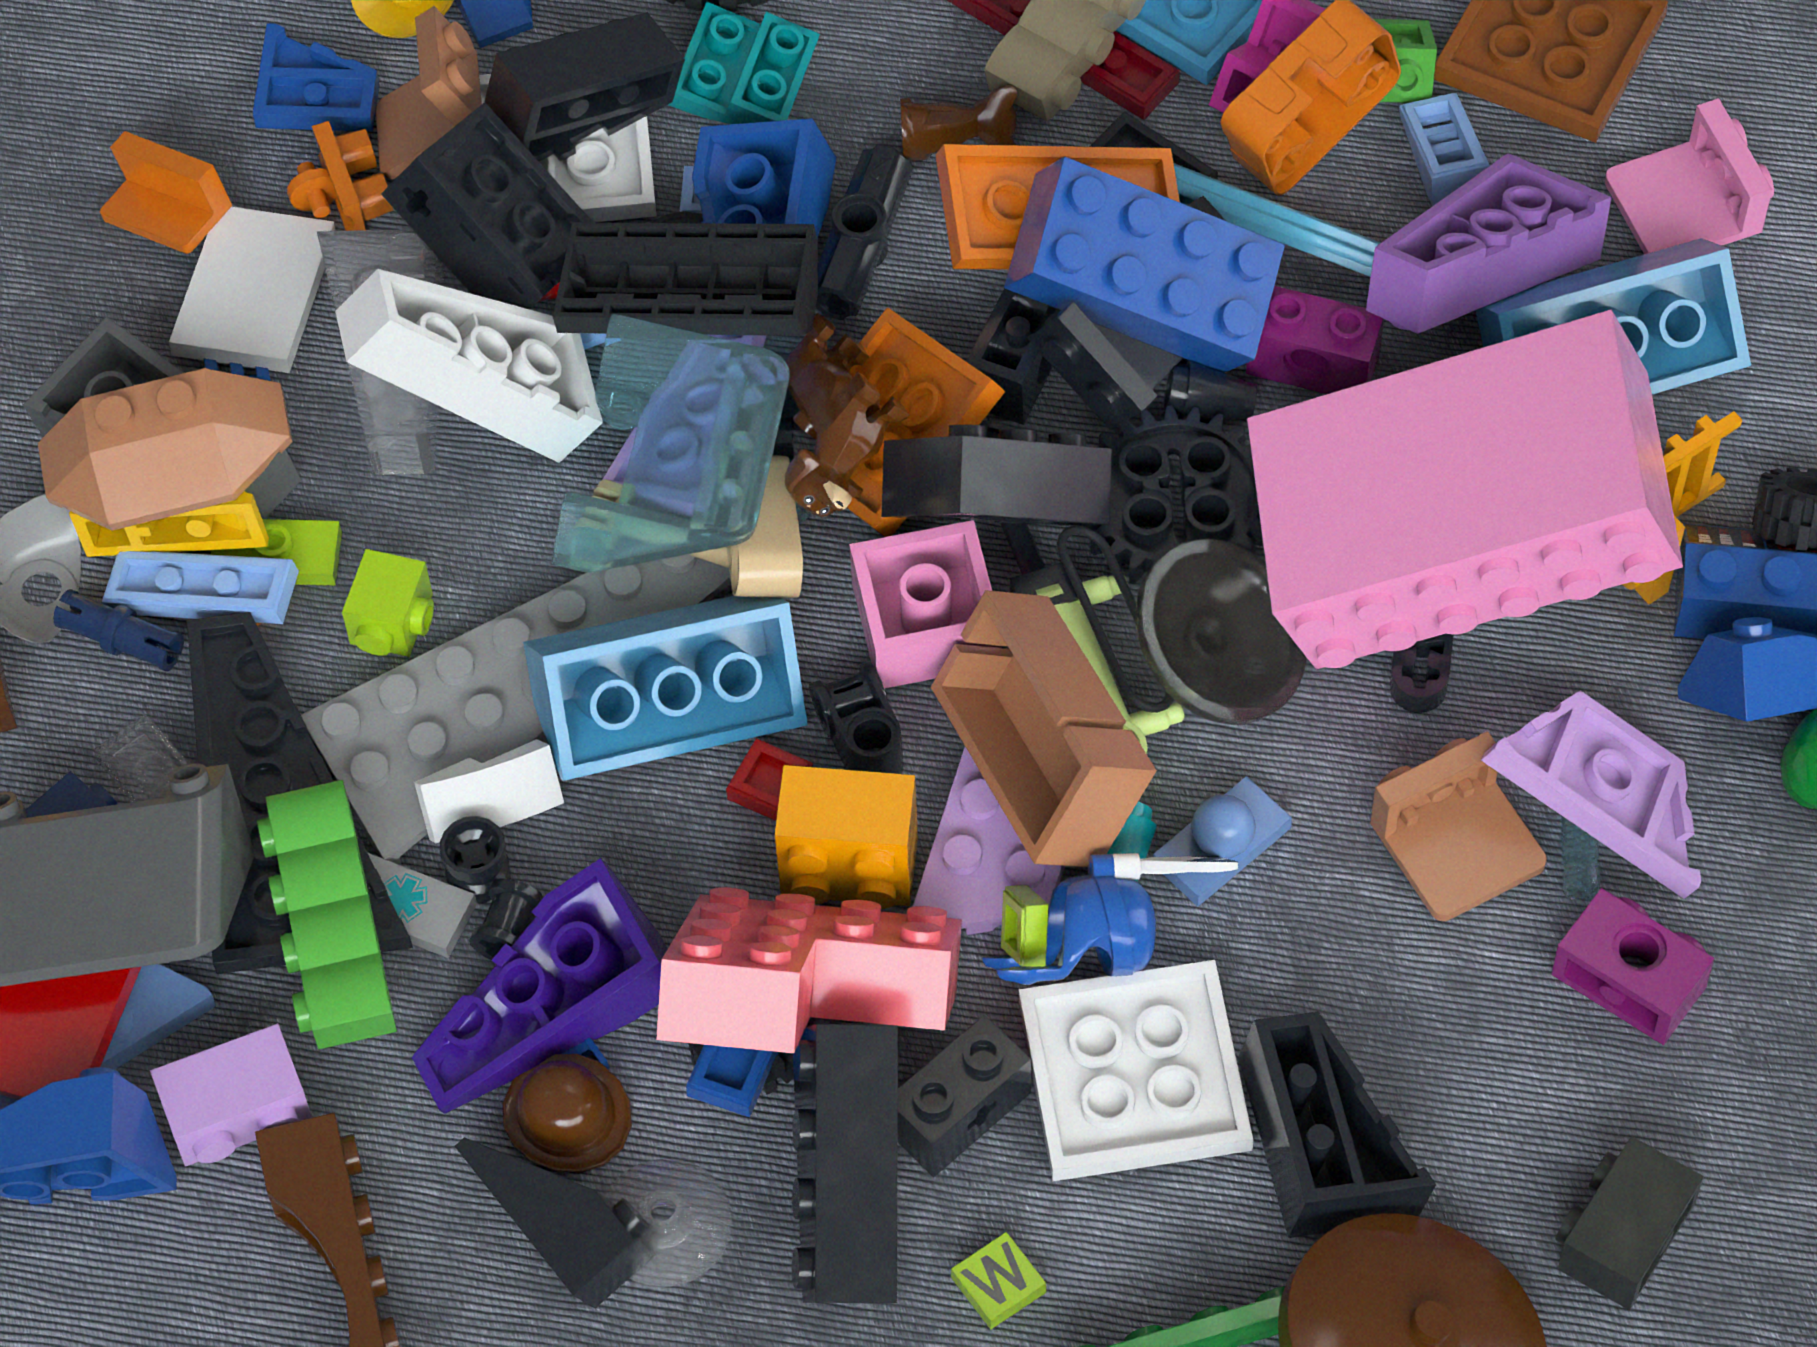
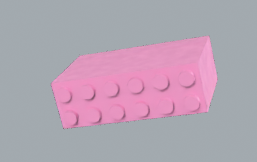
[1247,309,1683,670]

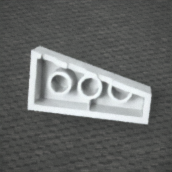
[335,269,603,463]

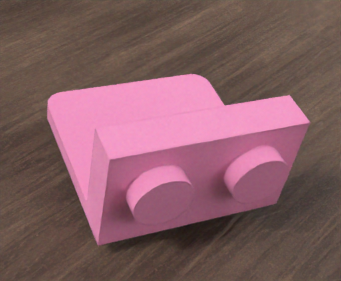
[1605,98,1774,254]

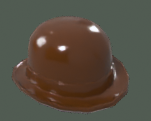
[502,1054,632,1173]

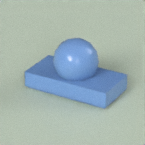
[1153,776,1292,907]

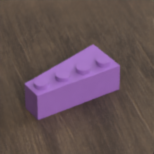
[1366,153,1612,334]

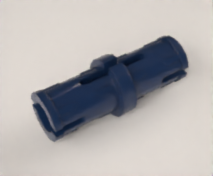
[53,589,184,672]

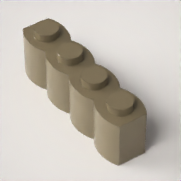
[984,0,1146,121]

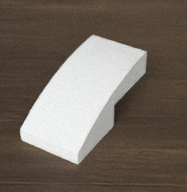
[414,739,564,843]

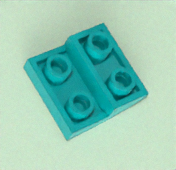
[668,2,820,124]

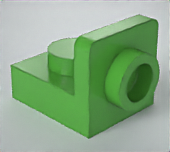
[1374,19,1437,103]

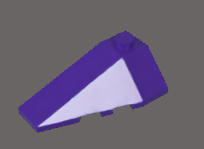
[411,858,668,1114]

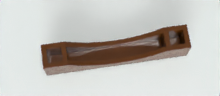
[255,1112,400,1347]

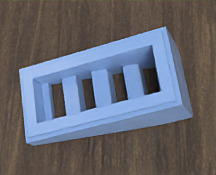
[1399,93,1490,206]

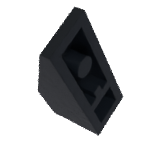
[454,1137,656,1309]

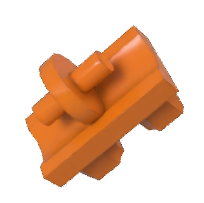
[287,121,393,243]

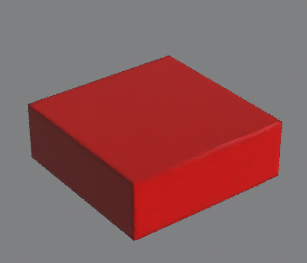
[726,738,813,821]

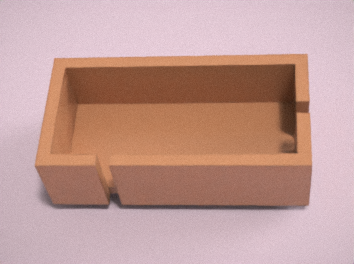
[931,590,1157,867]

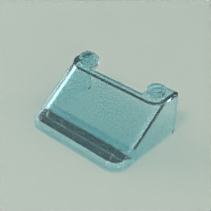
[551,314,790,573]

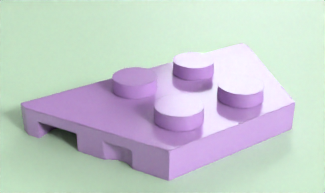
[1481,690,1701,899]
[913,747,1065,935]

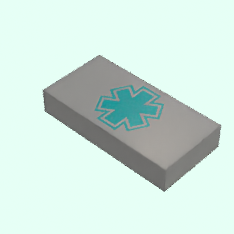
[368,853,477,958]

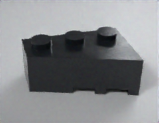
[484,12,685,162]
[881,425,1112,526]
[1238,1011,1436,1238]

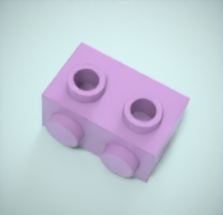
[150,1023,312,1167]

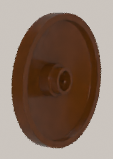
[1278,1213,1547,1347]

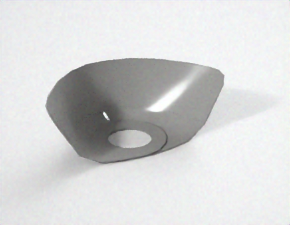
[0,494,81,643]

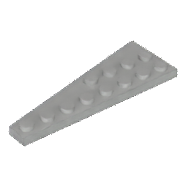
[301,506,732,865]

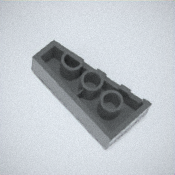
[23,317,301,519]

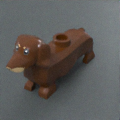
[783,313,910,517]

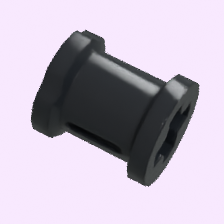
[469,878,543,960]

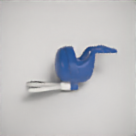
[982,853,1238,985]

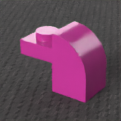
[1209,0,1325,113]

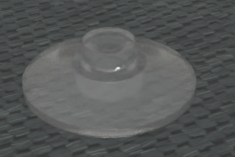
[604,1159,732,1287]

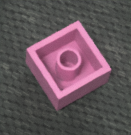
[849,520,1002,689]

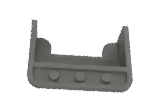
[0,763,254,987]

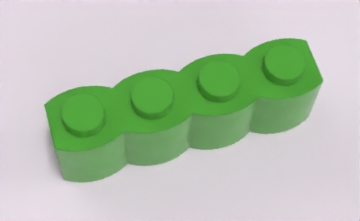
[257,780,397,1050]

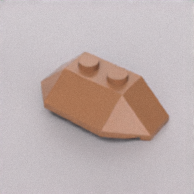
[38,368,293,531]

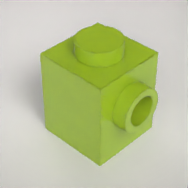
[342,549,434,657]

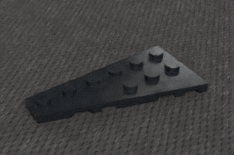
[187,612,413,974]

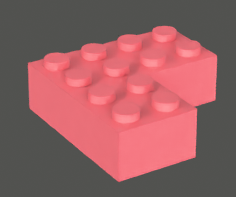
[656,887,962,1053]

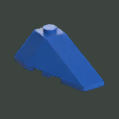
[0,1067,177,1205]

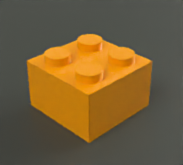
[775,765,918,909]

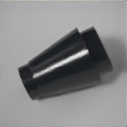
[1164,360,1257,420]

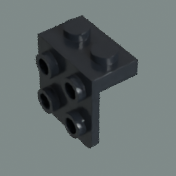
[1027,302,1183,430]

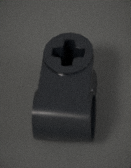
[809,662,904,774]

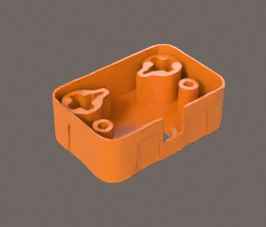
[1221,0,1401,196]

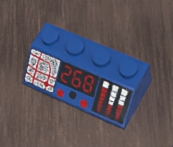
[1674,523,1817,639]

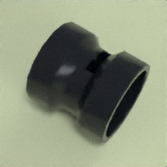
[440,816,511,903]

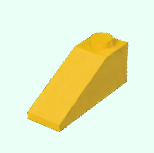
[69,491,269,557]

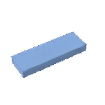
[102,551,299,624]

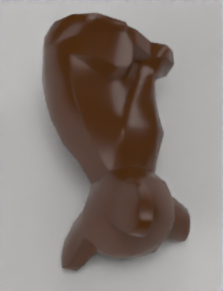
[900,85,1018,161]

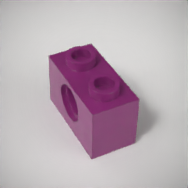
[1246,286,1384,394]
[1551,888,1715,1046]

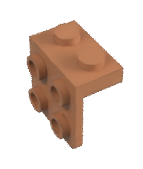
[376,6,482,179]
[1370,731,1547,921]

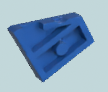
[252,23,380,132]

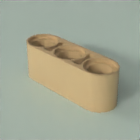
[720,454,803,598]

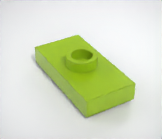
[211,519,342,586]

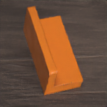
[99,131,232,254]

